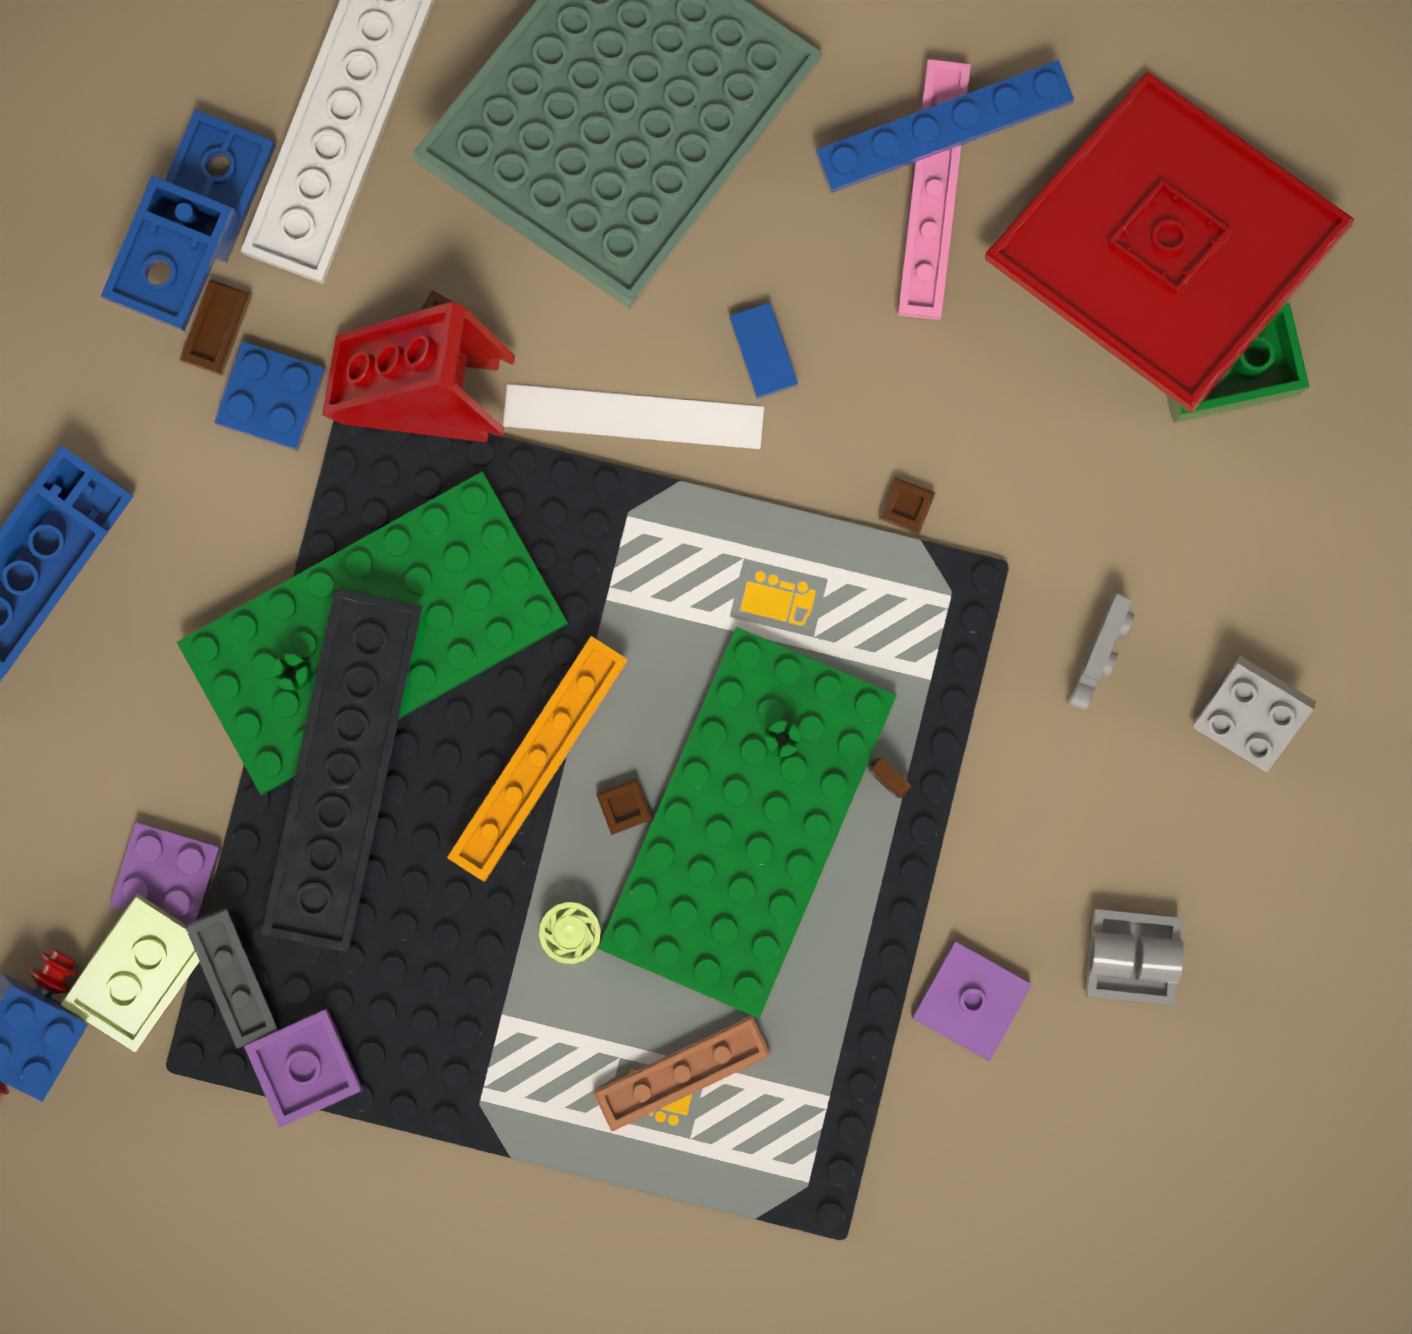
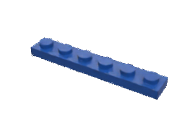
[816,60,1074,193]

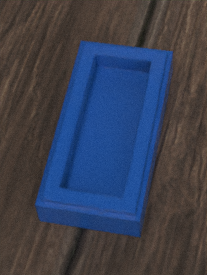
[729,303,798,399]

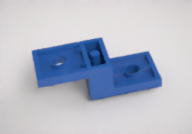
[100,109,276,332]

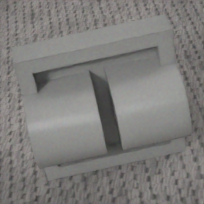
[1193,656,1316,773]
[1085,909,1184,1006]

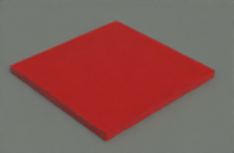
[985,71,1355,413]

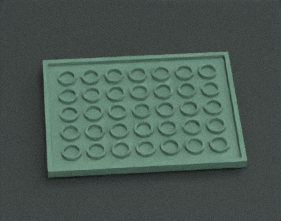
[412,0,823,309]

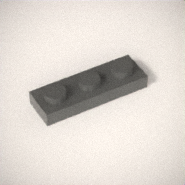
[184,908,278,1049]

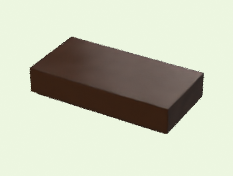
[180,279,252,376]

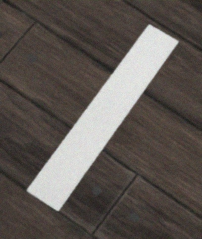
[503,384,764,449]

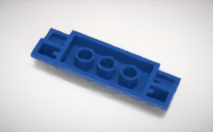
[0,445,134,682]

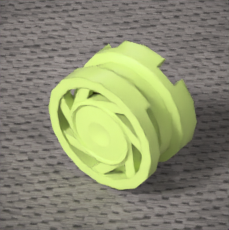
[539,902,601,964]

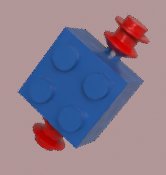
[0,948,88,1102]

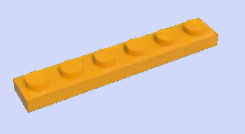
[447,636,628,882]

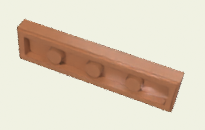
[593,1015,771,1132]

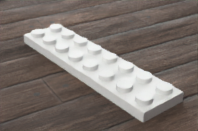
[241,0,435,284]

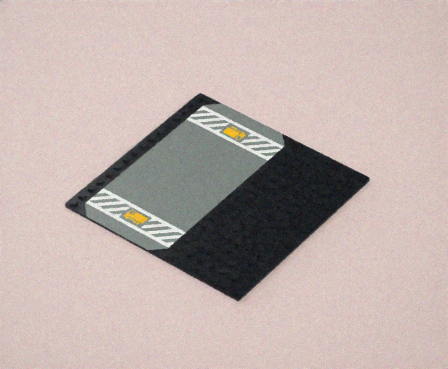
[166,421,1009,1240]

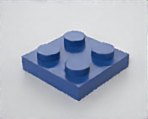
[214,341,326,451]

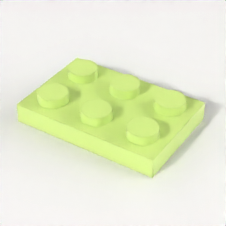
[61,893,199,1052]

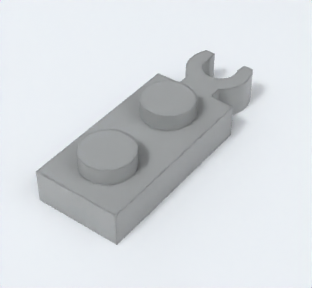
[1067,594,1135,711]

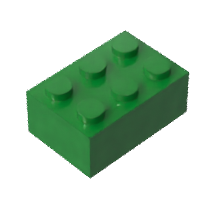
[1167,302,1310,423]

